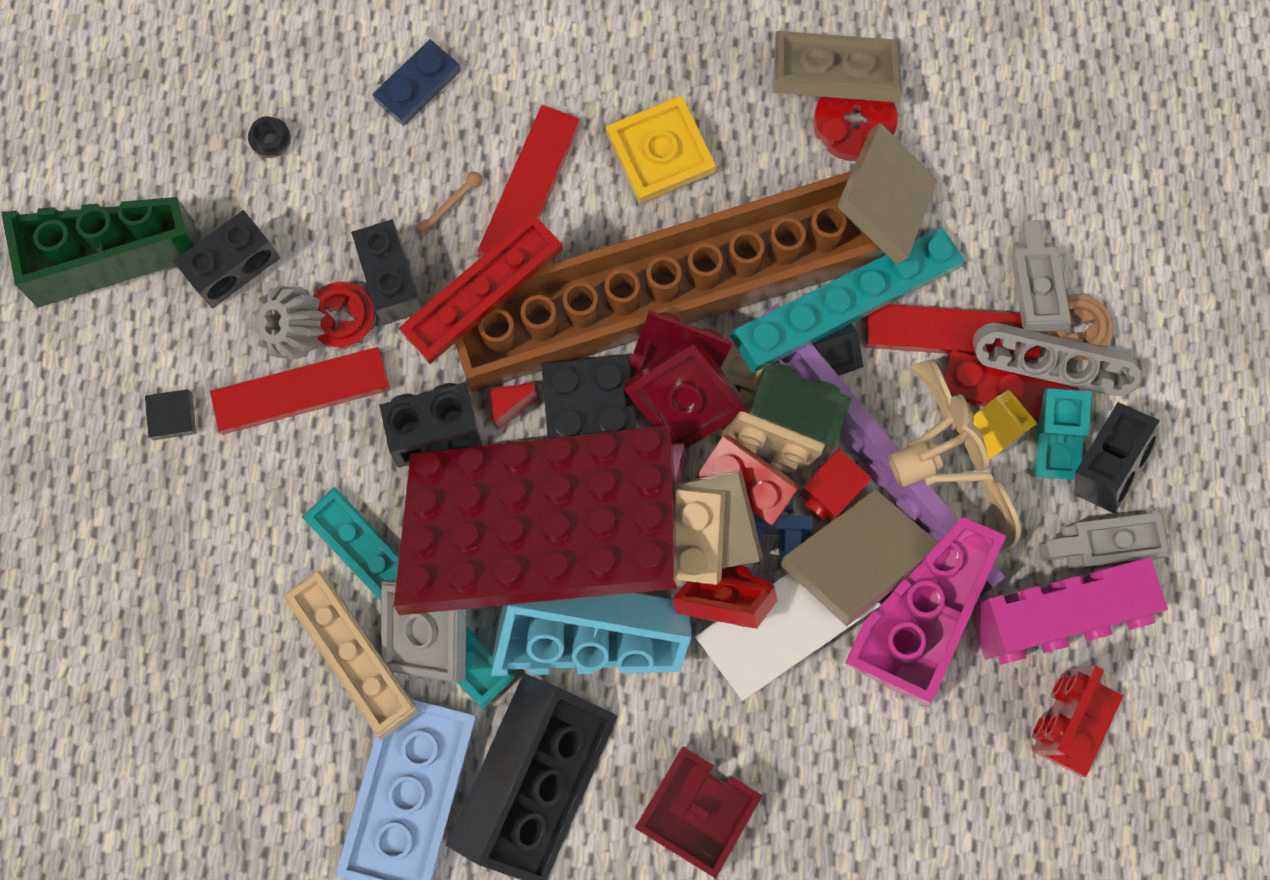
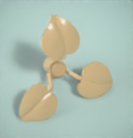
[888,360,1021,551]

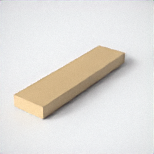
[283,569,420,740]

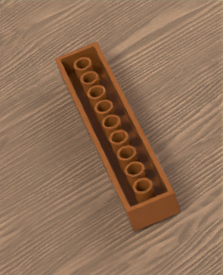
[455,171,883,392]

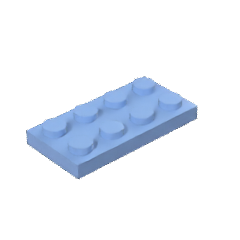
[335,699,478,880]

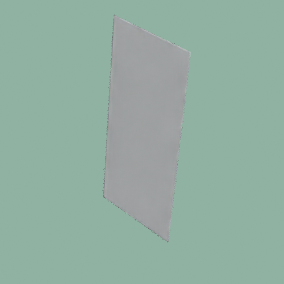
[695,573,881,701]

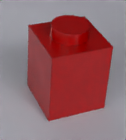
[799,448,872,522]

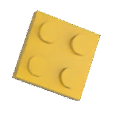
[606,95,716,204]

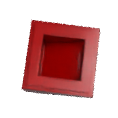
[490,383,538,430]

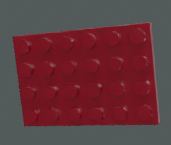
[393,425,677,615]

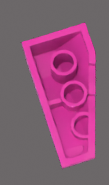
[845,517,1006,708]

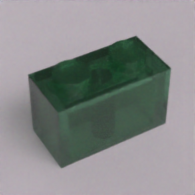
[745,364,852,457]

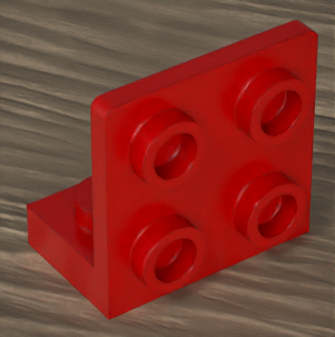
[1032,665,1124,777]

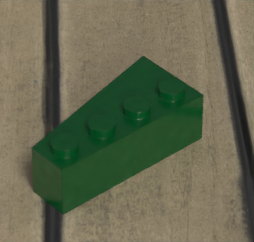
[1,197,199,308]

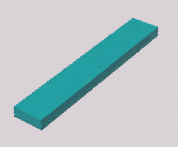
[302,487,516,710]

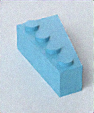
[491,593,691,676]

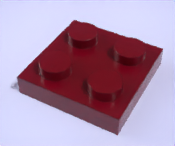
[623,337,749,449]

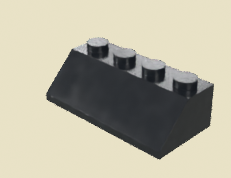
[446,673,618,880]

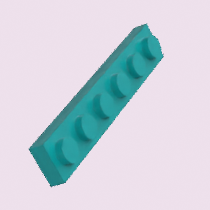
[730,227,965,373]

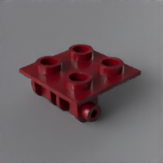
[629,310,734,373]

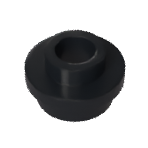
[248,116,291,158]

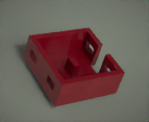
[635,746,763,879]

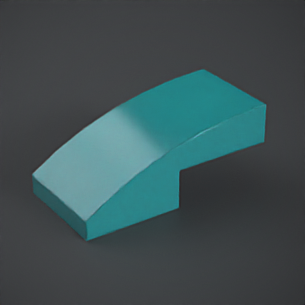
[1033,389,1092,480]

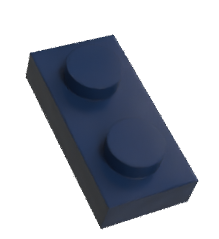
[372,39,461,126]

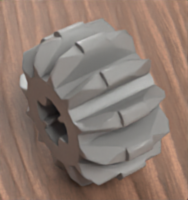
[252,286,325,359]

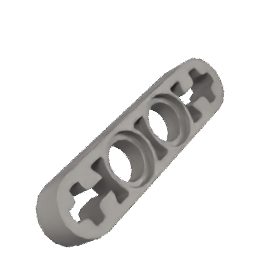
[972,323,1141,396]

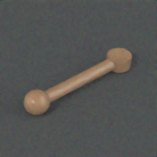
[415,171,483,238]

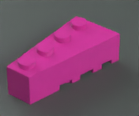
[971,557,1168,665]

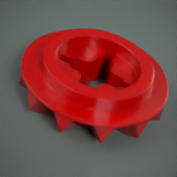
[313,282,376,350]

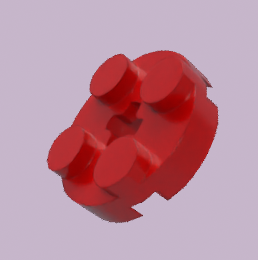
[813,97,898,162]

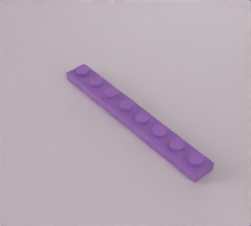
[762,303,1005,596]

